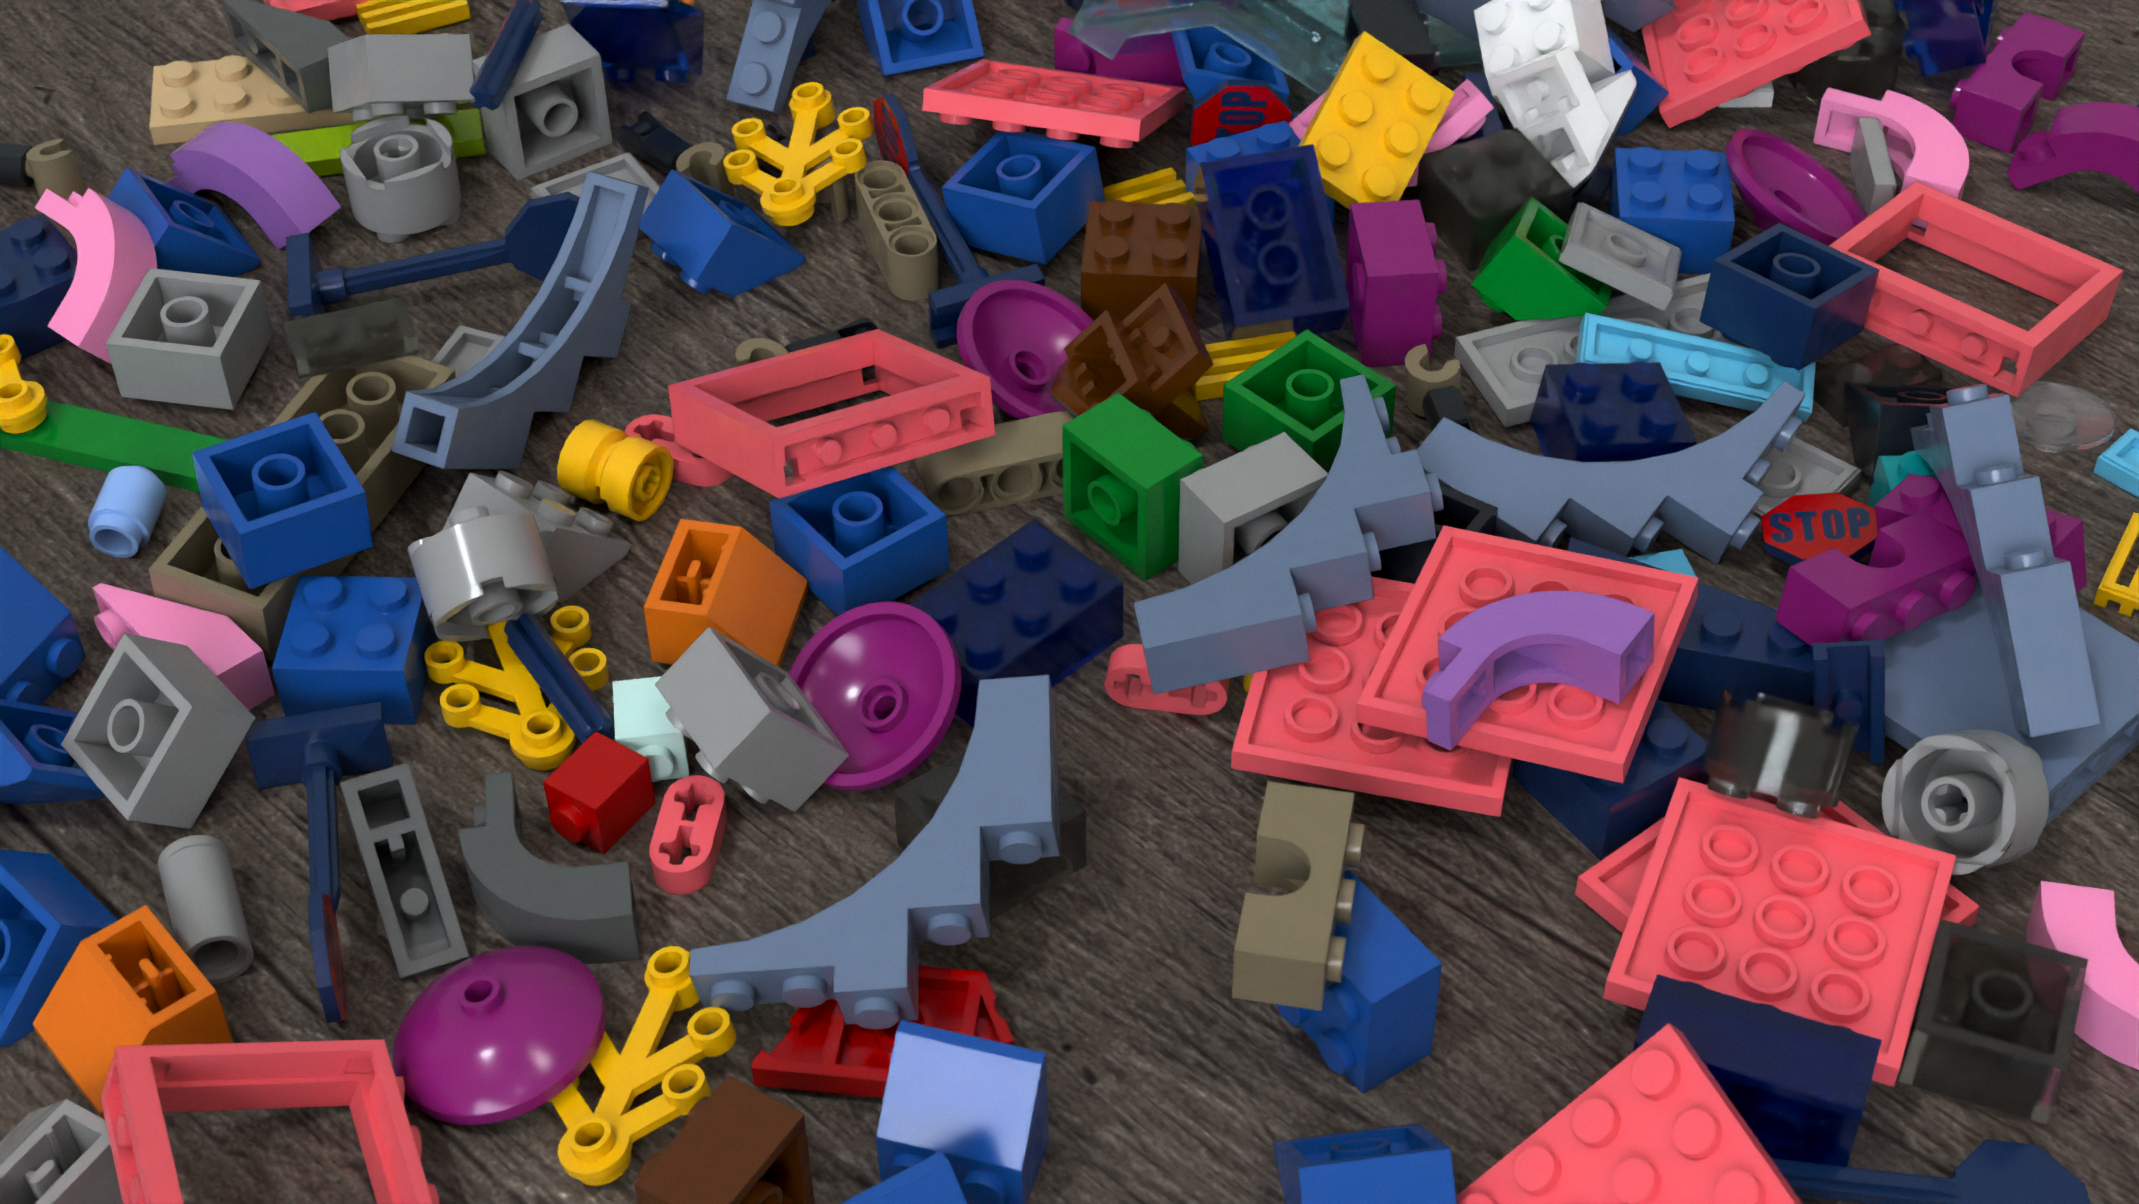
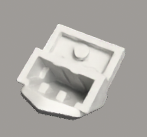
[1489,45,1637,204]

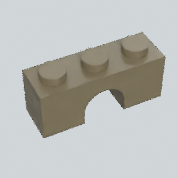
[1232,781,1365,1011]

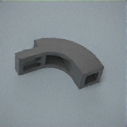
[458,771,640,964]

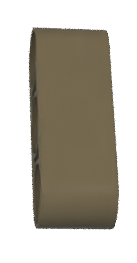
[854,160,939,301]
[915,411,1076,517]

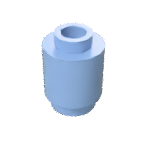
[88,466,167,558]

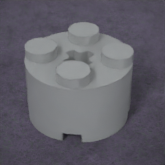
[340,115,462,243]
[407,506,559,642]
[1882,729,2049,875]

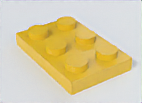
[1286,31,1455,210]

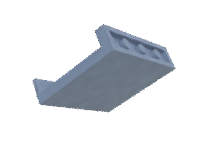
[1882,572,2139,828]

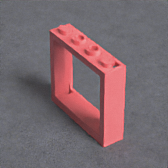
[1829,181,2124,398]
[668,329,995,499]
[100,1039,440,1204]

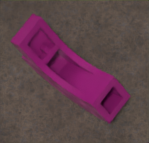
[1054,0,1238,89]
[2006,102,2139,193]

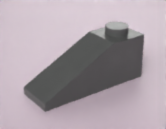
[222,0,354,114]
[340,762,469,981]

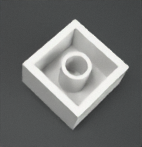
[1474,0,1615,108]

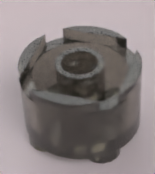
[1789,0,1907,105]
[1701,687,1860,819]

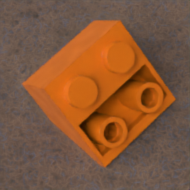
[643,519,809,667]
[32,905,234,1120]

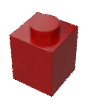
[543,731,655,854]

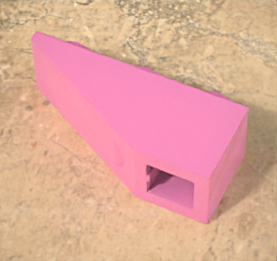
[92,583,275,710]

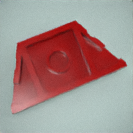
[751,966,1015,1098]

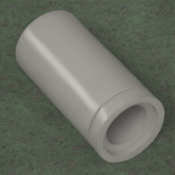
[158,835,254,984]

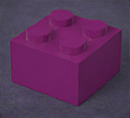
[1344,200,1447,367]

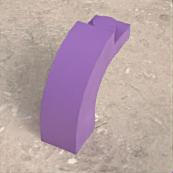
[166,122,341,250]
[1422,591,1655,750]

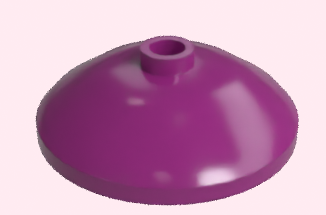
[1726,129,1868,246]
[957,280,1093,420]
[789,602,961,791]
[393,946,607,1125]

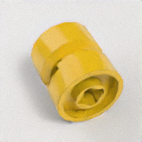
[557,419,673,522]

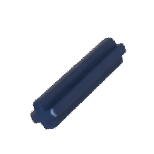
[469,0,543,111]
[504,613,615,744]

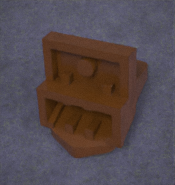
[1050,282,1214,441]

